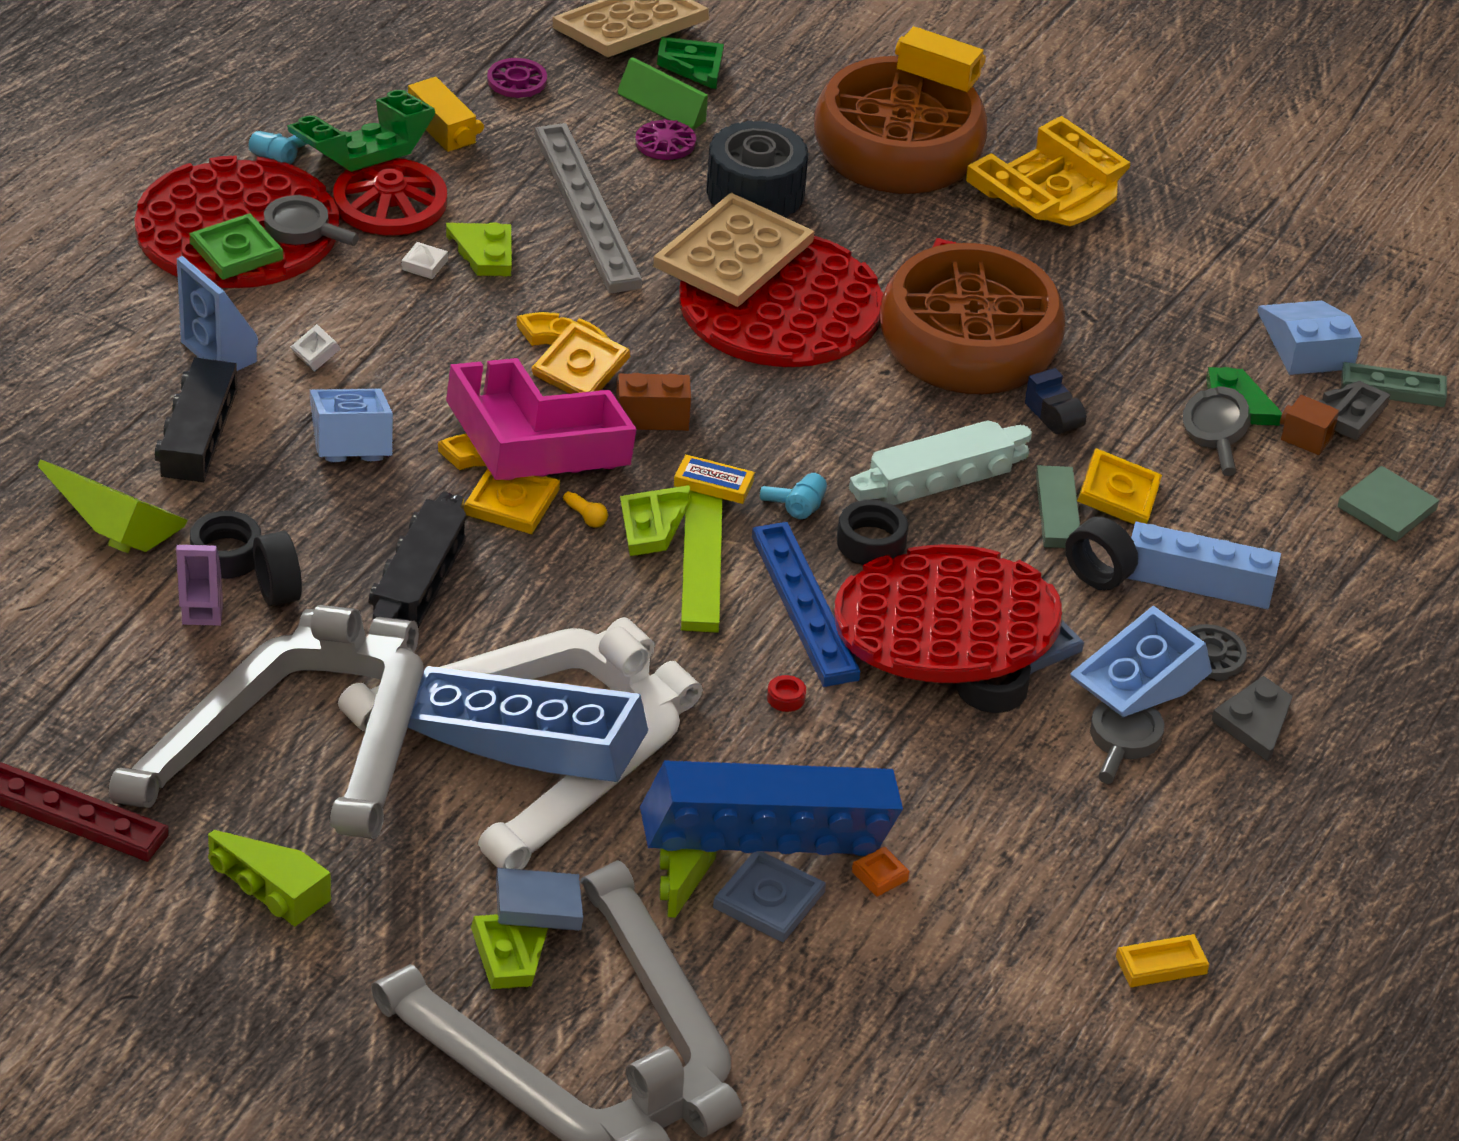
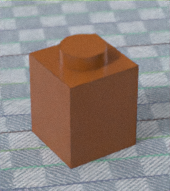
[1280,395,1340,455]

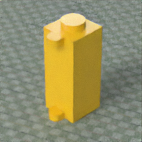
[895,26,986,92]
[408,77,484,152]

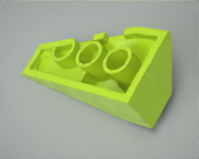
[38,459,188,553]

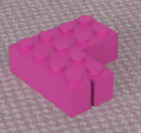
[446,358,636,480]

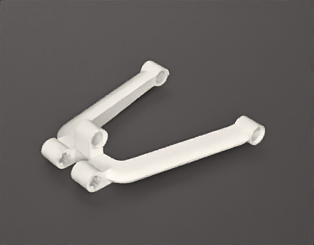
[338,617,703,870]

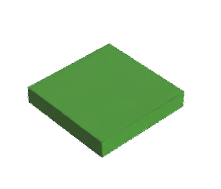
[189,213,283,280]

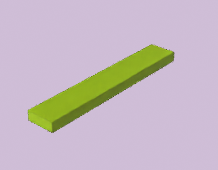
[681,491,722,633]

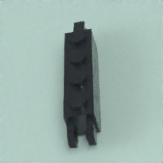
[369,492,466,628]

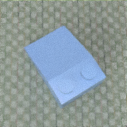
[177,256,258,371]
[1257,300,1362,375]
[310,389,393,462]
[1070,606,1212,717]

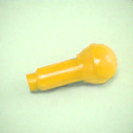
[563,491,608,528]

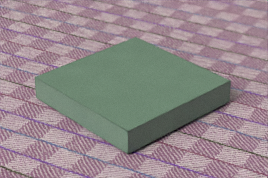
[1337,466,1439,542]

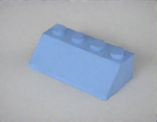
[1127,521,1281,610]

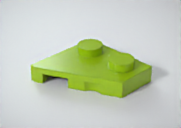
[446,222,512,276]
[620,485,692,556]
[471,914,548,989]

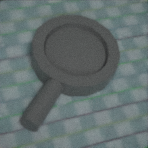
[264,195,359,246]
[1183,386,1251,476]
[1090,702,1165,784]

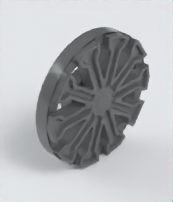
[1187,624,1247,681]

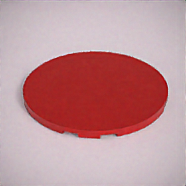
[134,156,339,288]
[679,236,883,367]
[834,545,1062,683]

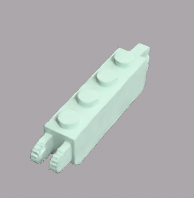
[849,420,1032,505]

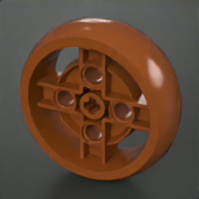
[813,56,988,194]
[880,243,1065,394]

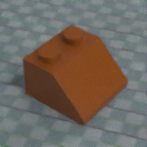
[616,373,691,431]

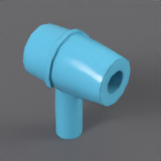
[248,131,307,164]
[760,473,827,519]

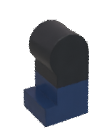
[1025,368,1087,434]

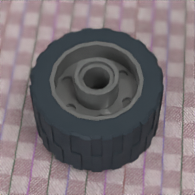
[706,121,809,218]

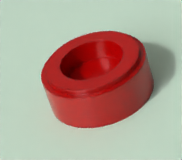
[767,675,806,712]

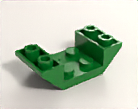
[287,90,435,172]

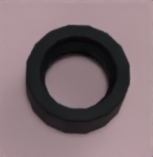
[837,500,908,565]
[190,511,261,579]
[1065,517,1138,590]
[253,531,302,606]
[956,664,1031,713]

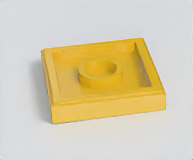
[531,321,631,394]
[1077,448,1162,525]
[464,468,560,534]

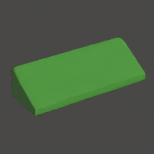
[618,57,708,130]

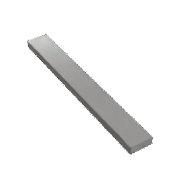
[535,123,642,294]

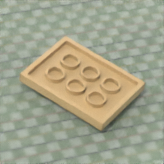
[553,0,709,57]
[653,193,814,307]

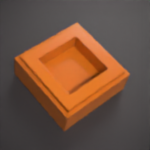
[852,846,910,897]

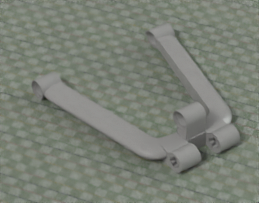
[109,605,424,839]
[371,860,743,1141]

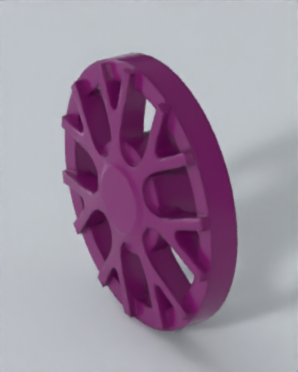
[487,58,547,98]
[635,119,696,160]

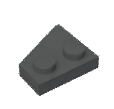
[1319,381,1390,440]
[1211,676,1293,761]

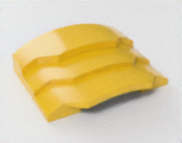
[966,116,1130,226]

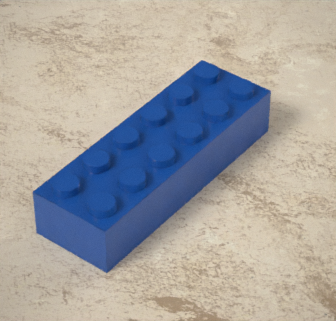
[640,760,903,856]

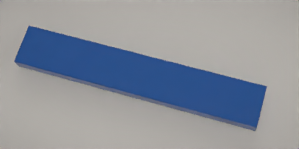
[752,522,860,687]

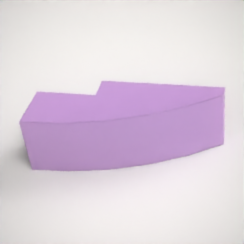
[176,545,223,626]

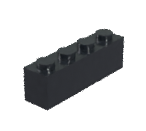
[155,357,238,483]

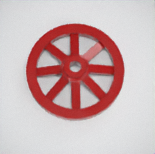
[333,158,447,235]

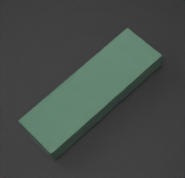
[1341,362,1447,407]
[1036,465,1080,548]

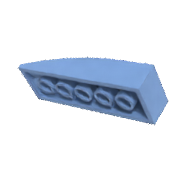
[408,666,649,782]

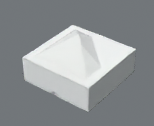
[402,242,448,279]
[290,324,341,372]

